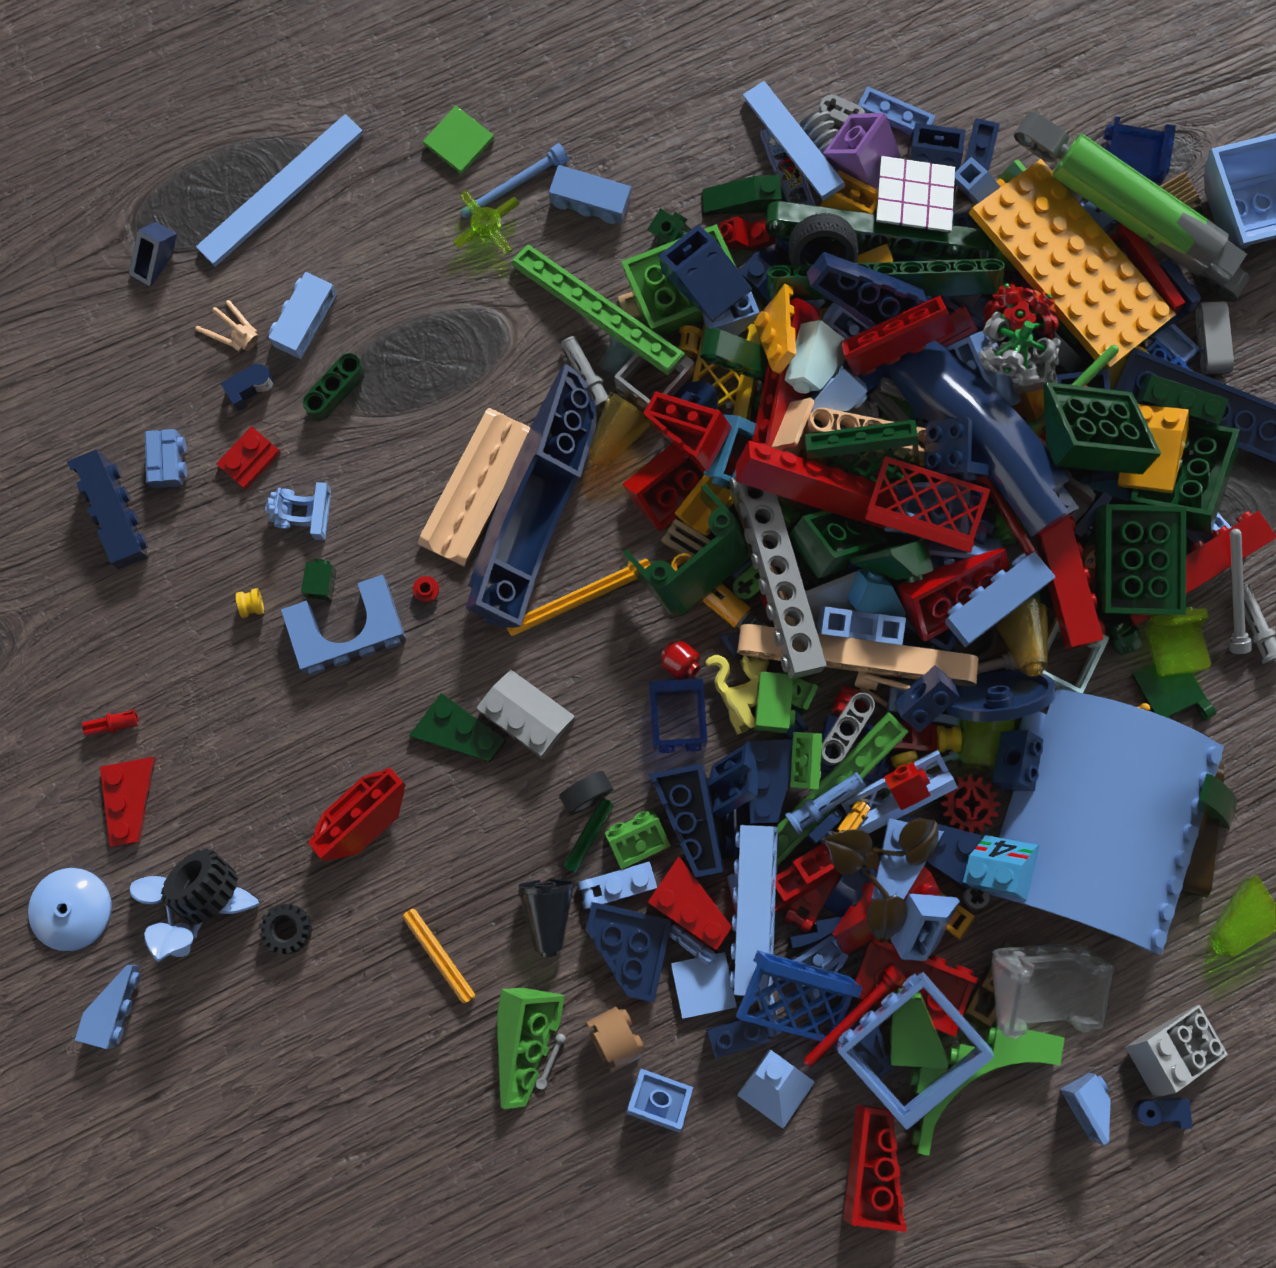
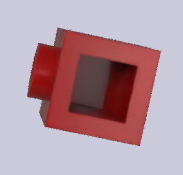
[884,762,931,811]

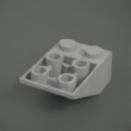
[1126,1005,1228,1098]

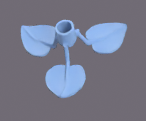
[130,876,259,962]

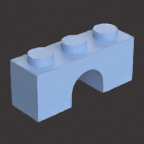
[816,606,906,645]

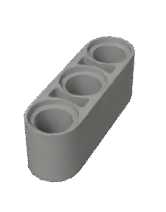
[1195,301,1234,375]
[821,693,875,766]

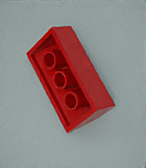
[841,296,956,377]
[622,443,737,532]

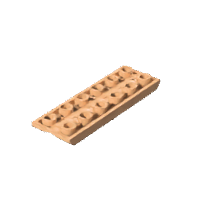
[417,408,531,567]

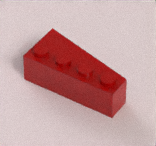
[843,1104,907,1232]

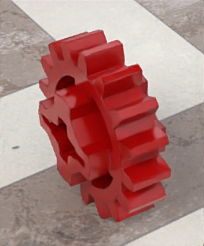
[939,775,1000,833]

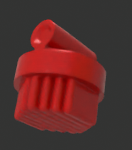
[831,686,865,718]

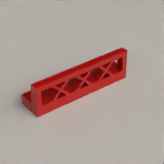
[1109,224,1185,314]

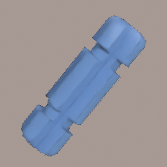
[669,924,717,966]

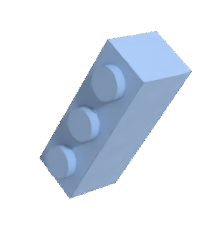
[268,272,337,359]

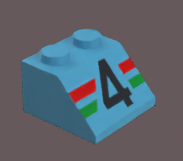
[963,835,1039,900]

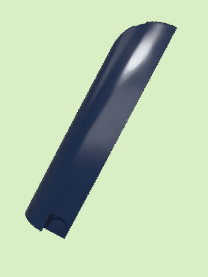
[884,341,1079,537]
[466,364,596,628]

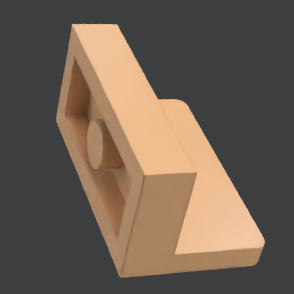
[772,398,815,456]

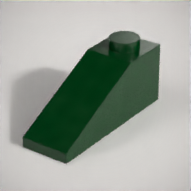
[702,175,781,215]

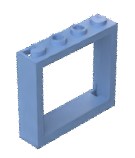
[837,972,994,1130]

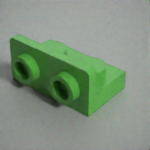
[790,732,822,789]
[605,810,670,869]

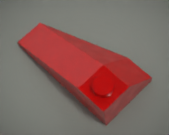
[832,866,941,954]

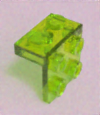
[1145,607,1211,676]

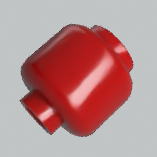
[660,641,701,681]

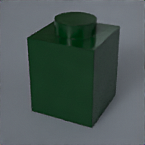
[301,559,337,601]

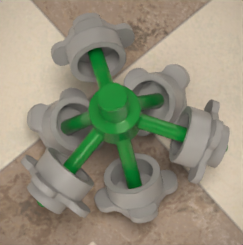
[979,312,1060,386]

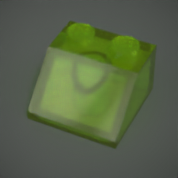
[957,719,1015,770]

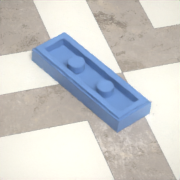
[858,86,936,135]

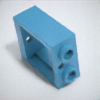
[703,415,757,493]

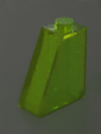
[1209,875,1276,957]

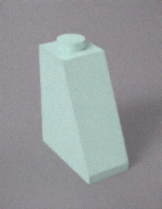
[784,320,846,394]

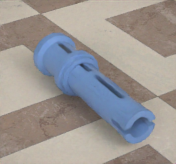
[785,772,866,835]

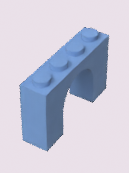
[281,575,406,675]

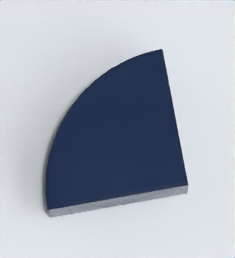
[719,633,740,660]

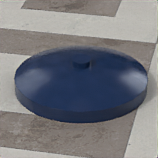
[946,669,1056,722]

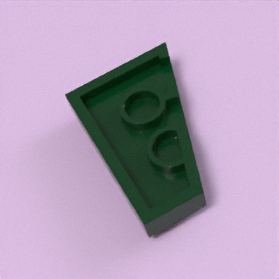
[409,693,506,762]

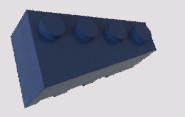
[67,449,148,569]

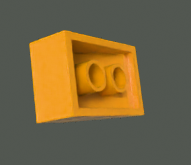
[1118,404,1189,493]

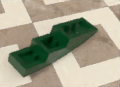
[1198,773,1237,830]

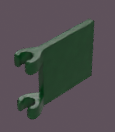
[1132,651,1216,720]

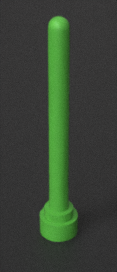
[1027,344,1119,438]

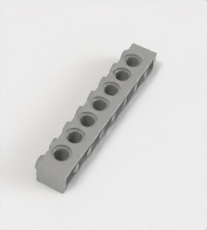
[730,469,827,679]

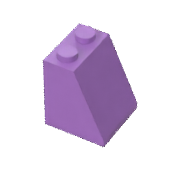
[823,113,901,190]

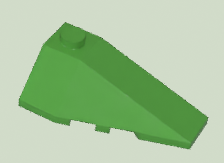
[497,988,565,1109]

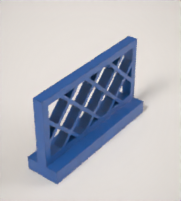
[736,950,862,1041]

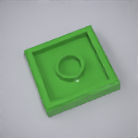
[423,106,494,175]

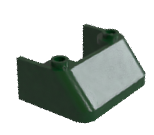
[623,484,752,617]

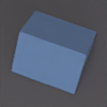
[626,1069,693,1133]

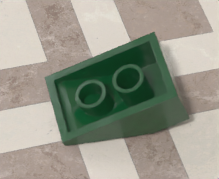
[789,510,888,578]

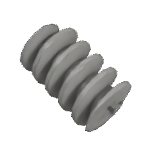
[799,112,838,167]

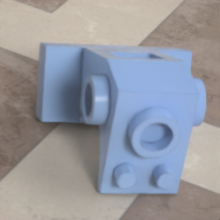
[265,482,331,541]

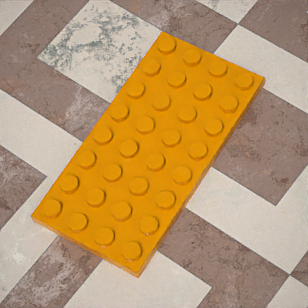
[968,159,1176,369]

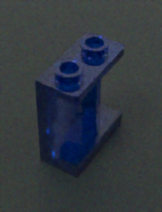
[1103,116,1176,183]

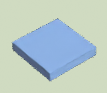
[671,952,736,1019]

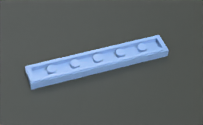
[743,81,845,201]

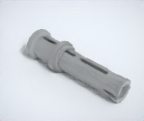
[561,336,613,412]
[1244,583,1276,664]

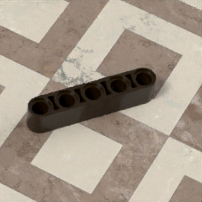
[1180,765,1225,898]

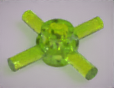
[452,190,520,256]

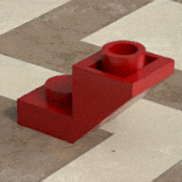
[718,216,776,250]

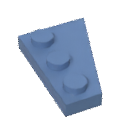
[871,818,943,901]

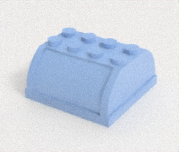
[1204,133,1276,249]

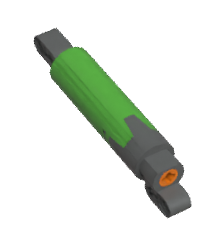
[1013,111,1250,302]

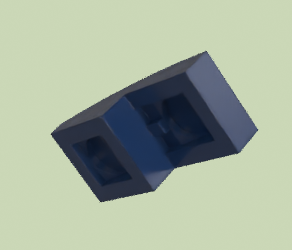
[788,917,843,948]

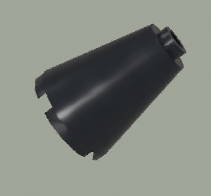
[518,879,573,957]

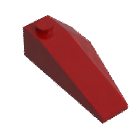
[896,547,1010,642]

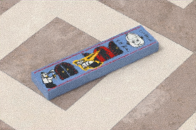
[760,129,815,206]

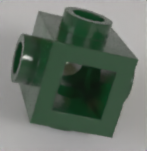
[647,208,692,246]

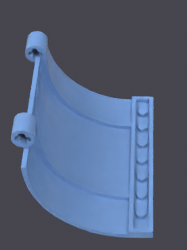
[983,689,1224,955]

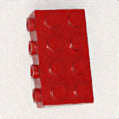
[855,937,978,1036]

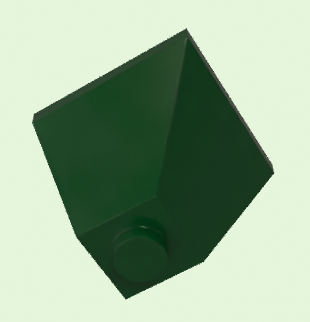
[850,539,934,583]

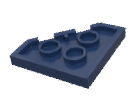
[585,902,672,1002]

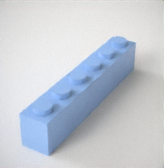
[730,825,778,997]

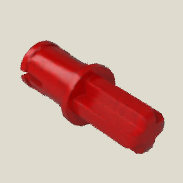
[82,709,139,736]

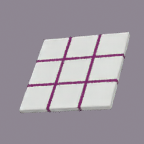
[876,156,955,233]

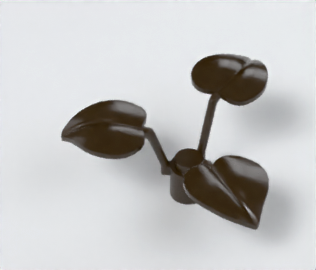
[824,818,939,943]

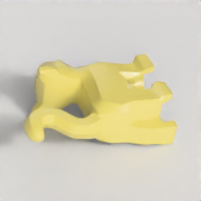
[705,655,769,735]

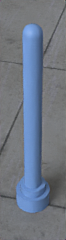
[461,143,569,218]

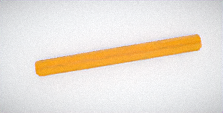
[507,559,650,636]

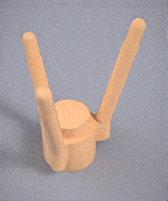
[195,300,259,352]
[854,672,911,717]

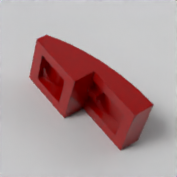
[893,721,937,752]

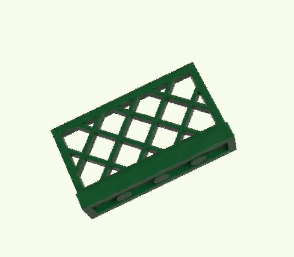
[805,420,921,486]

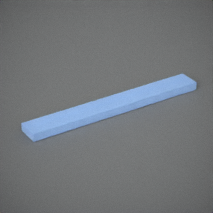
[196,114,364,267]

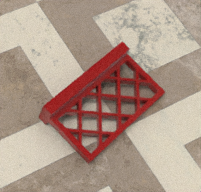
[863,456,990,553]

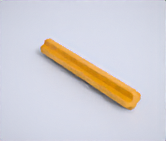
[402,909,475,1004]

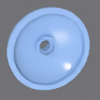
[28,868,112,951]

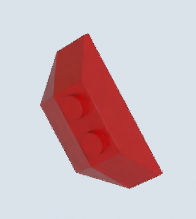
[308,767,406,861]

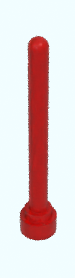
[975,476,1042,560]
[803,963,907,1068]

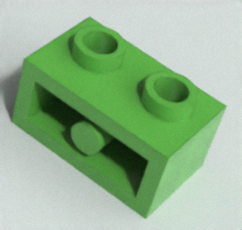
[754,671,798,733]

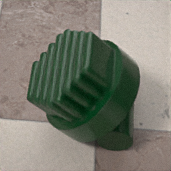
[1109,616,1142,655]

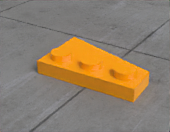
[754,284,796,374]

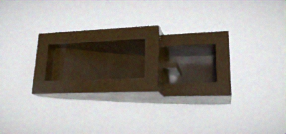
[963,939,1030,1030]

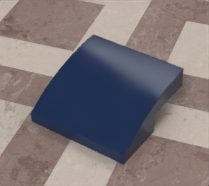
[708,743,758,818]

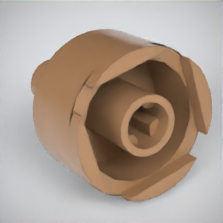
[585,1006,645,1073]

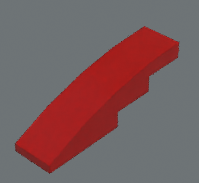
[775,843,837,914]

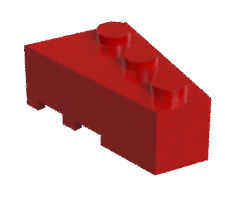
[643,391,732,472]

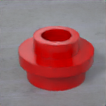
[413,576,439,603]

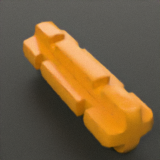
[835,801,870,833]

